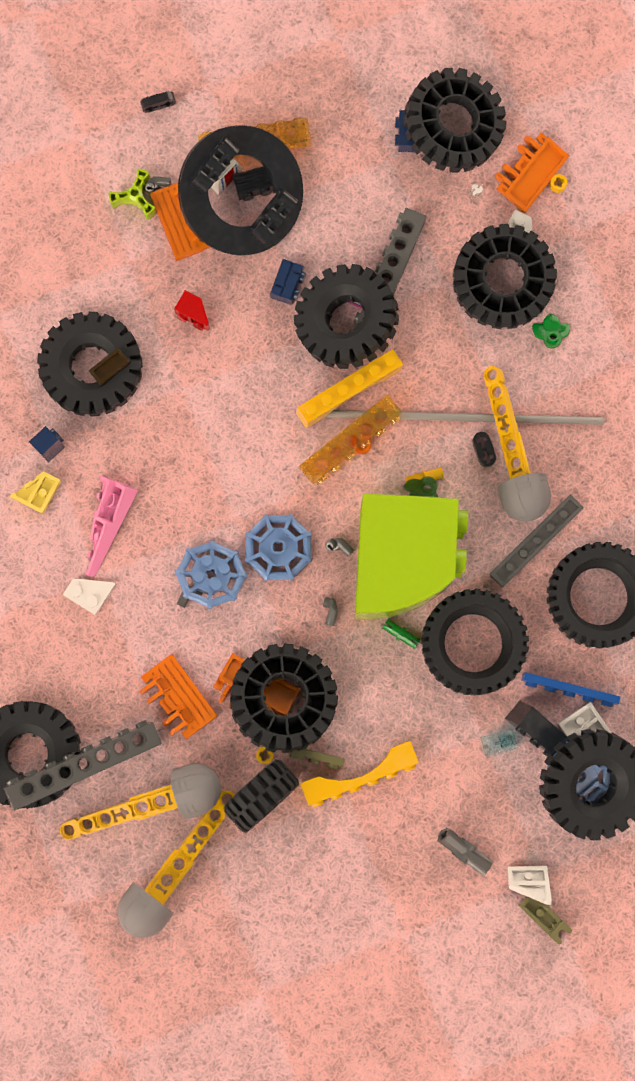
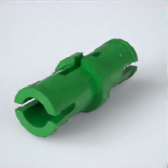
[382,618,421,649]

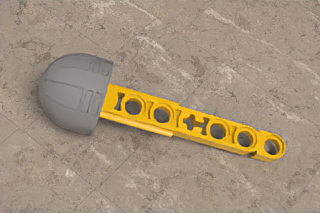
[484,366,551,521]
[60,763,221,839]
[117,790,235,938]

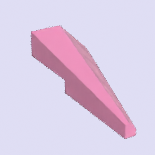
[85,476,138,577]

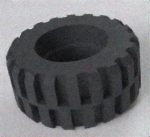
[224,759,299,833]

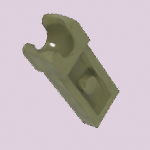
[290,748,345,769]
[518,896,572,945]

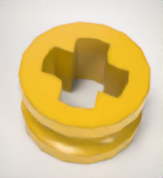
[550,174,567,193]
[256,747,274,764]

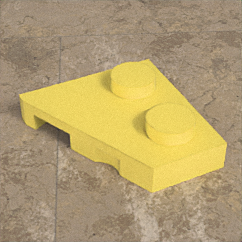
[10,471,61,514]

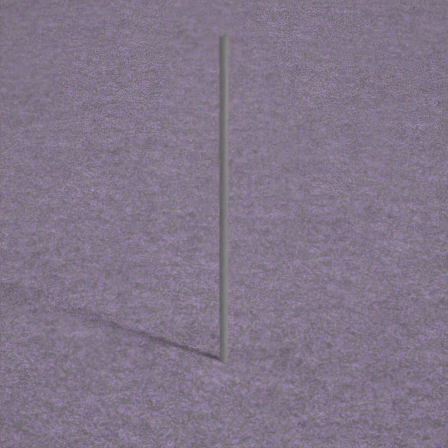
[324,410,605,425]

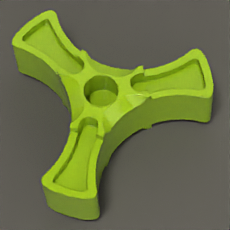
[109,169,157,220]

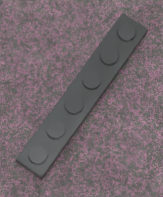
[489,494,584,588]

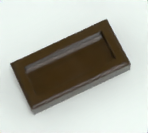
[88,347,131,386]

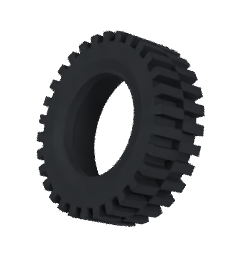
[546,542,635,649]
[421,589,529,696]

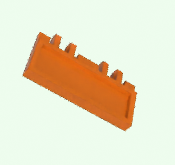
[495,132,569,213]
[150,183,211,262]
[213,653,300,716]
[139,654,218,740]

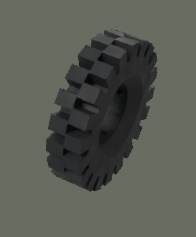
[403,67,507,173]
[453,224,557,329]
[294,264,399,369]
[37,311,143,417]
[230,643,338,753]
[0,701,82,809]
[539,729,635,841]

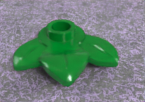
[532,314,570,349]

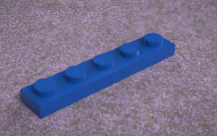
[521,672,621,707]

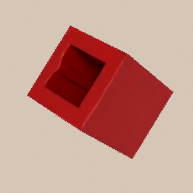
[174,290,210,331]

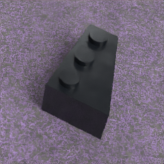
[505,700,567,757]

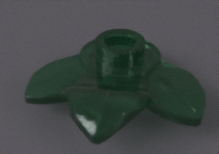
[403,476,439,498]

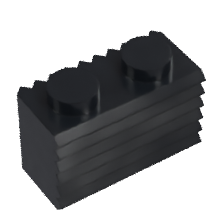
[232,166,273,201]

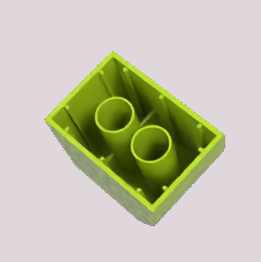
[355,493,468,620]

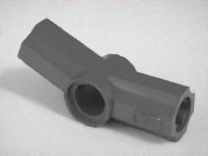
[437,827,493,876]

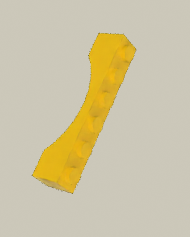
[296,349,403,429]
[300,741,419,808]

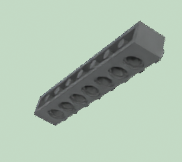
[348,208,426,333]
[3,720,162,811]

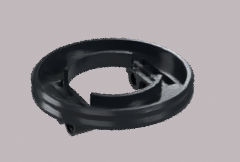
[178,125,303,256]

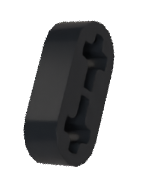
[140,91,176,113]
[472,432,496,468]

